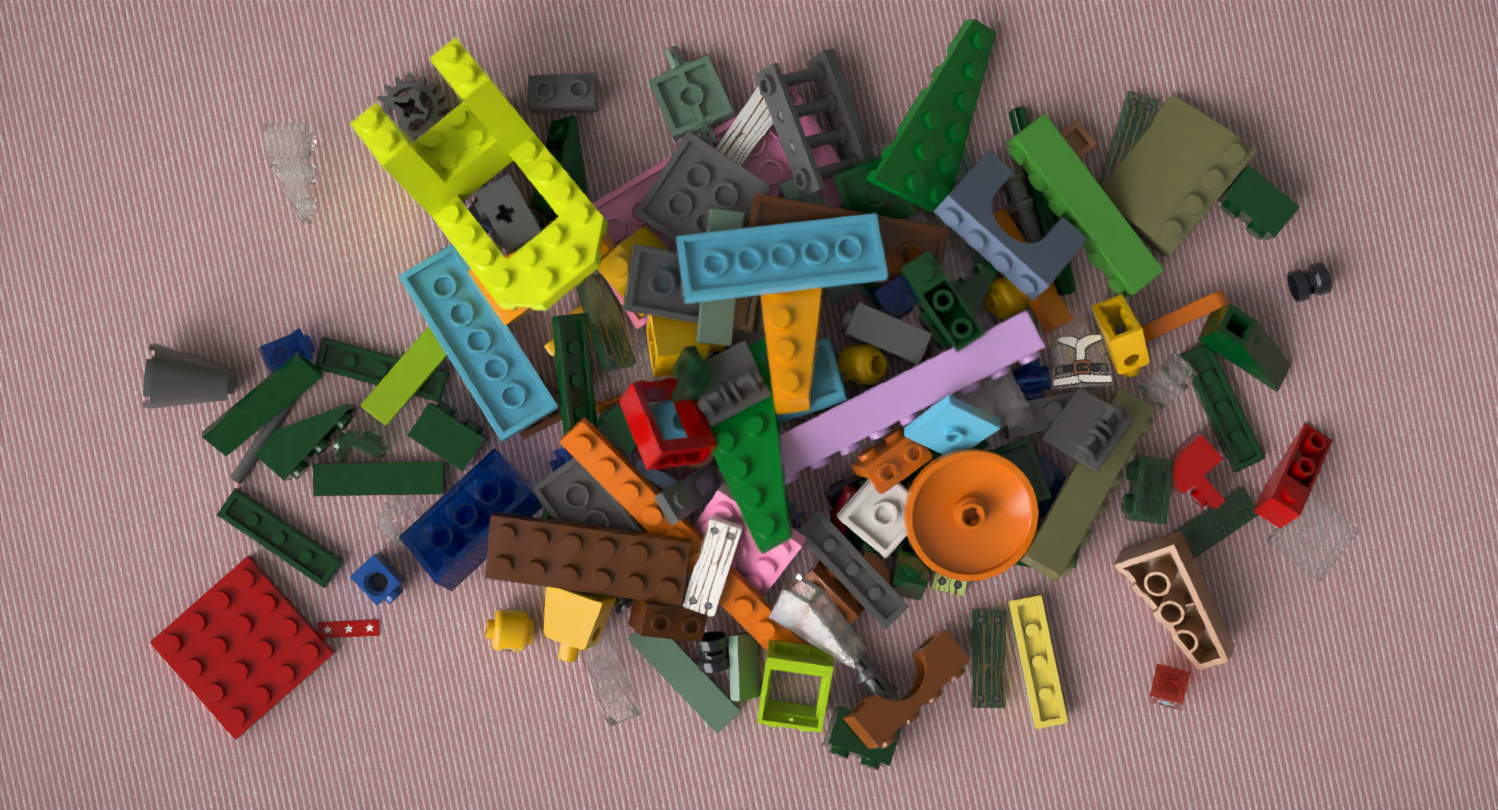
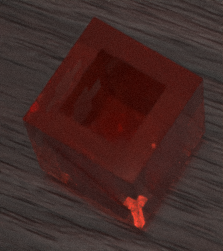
[1149,664,1190,711]

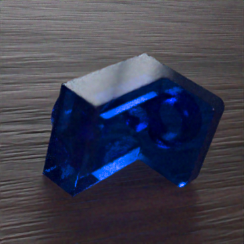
[875,275,919,319]
[258,328,314,374]

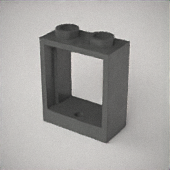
[839,302,932,366]

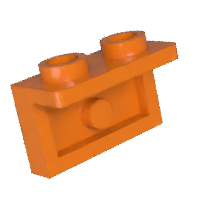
[850,427,932,494]

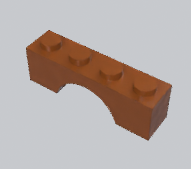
[843,630,971,749]

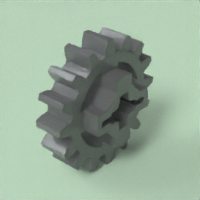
[377,74,449,142]

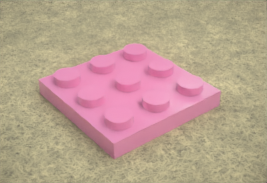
[693,482,807,597]

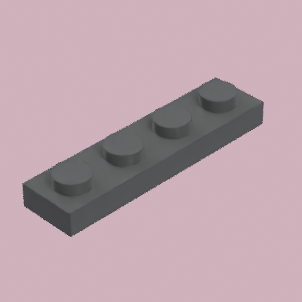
[796,510,910,629]

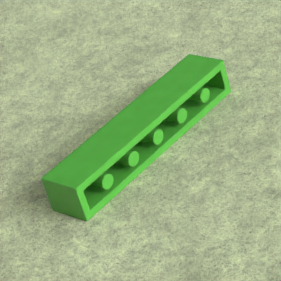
[1005,113,1164,297]

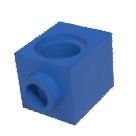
[350,552,407,606]

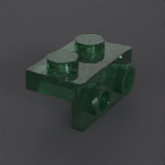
[1121,455,1175,525]

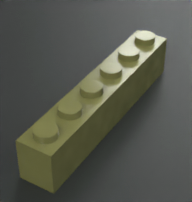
[1020,388,1154,581]

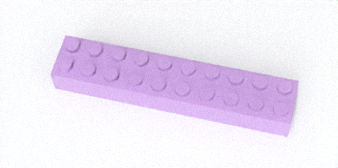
[781,311,1045,485]

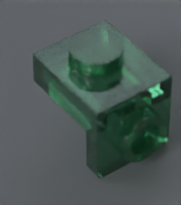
[671,346,713,402]
[333,429,389,462]

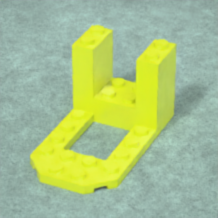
[350,37,608,310]

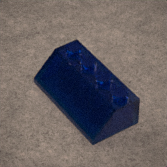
[399,448,543,591]

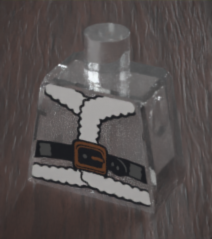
[1046,315,1114,389]

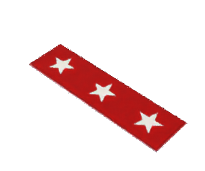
[318,619,380,638]

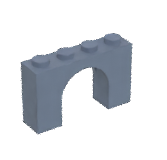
[934,151,1087,301]

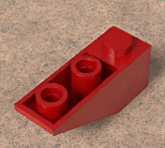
[1253,423,1333,529]

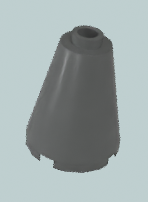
[143,343,237,409]

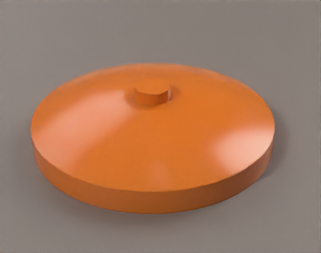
[904,448,1038,581]

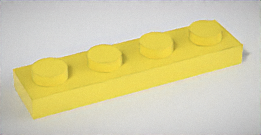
[1008,594,1068,729]

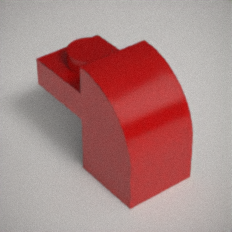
[1168,434,1226,509]

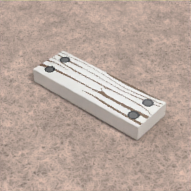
[716,86,773,167]
[682,515,743,617]

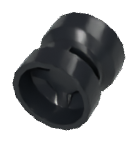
[1287,262,1332,302]
[696,631,729,673]

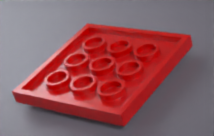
[149,555,336,740]

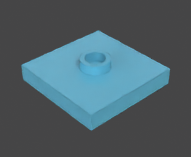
[904,394,1001,455]

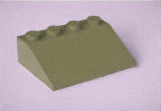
[1098,94,1257,256]

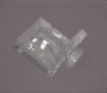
[1138,352,1197,409]

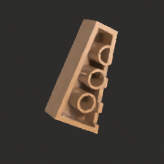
[1114,530,1235,671]

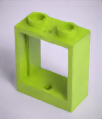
[757,639,834,733]

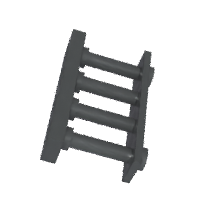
[756,48,875,199]

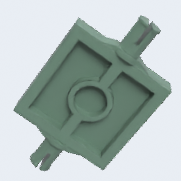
[648,46,734,148]

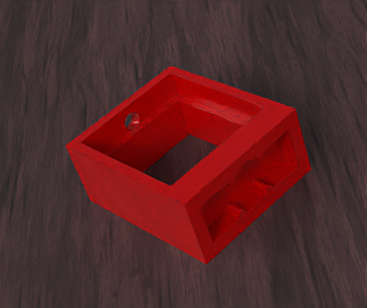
[619,377,718,470]

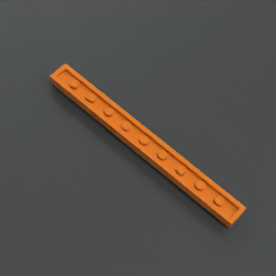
[559,417,810,651]

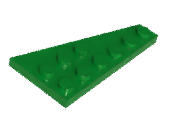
[866,19,996,216]
[689,337,792,555]

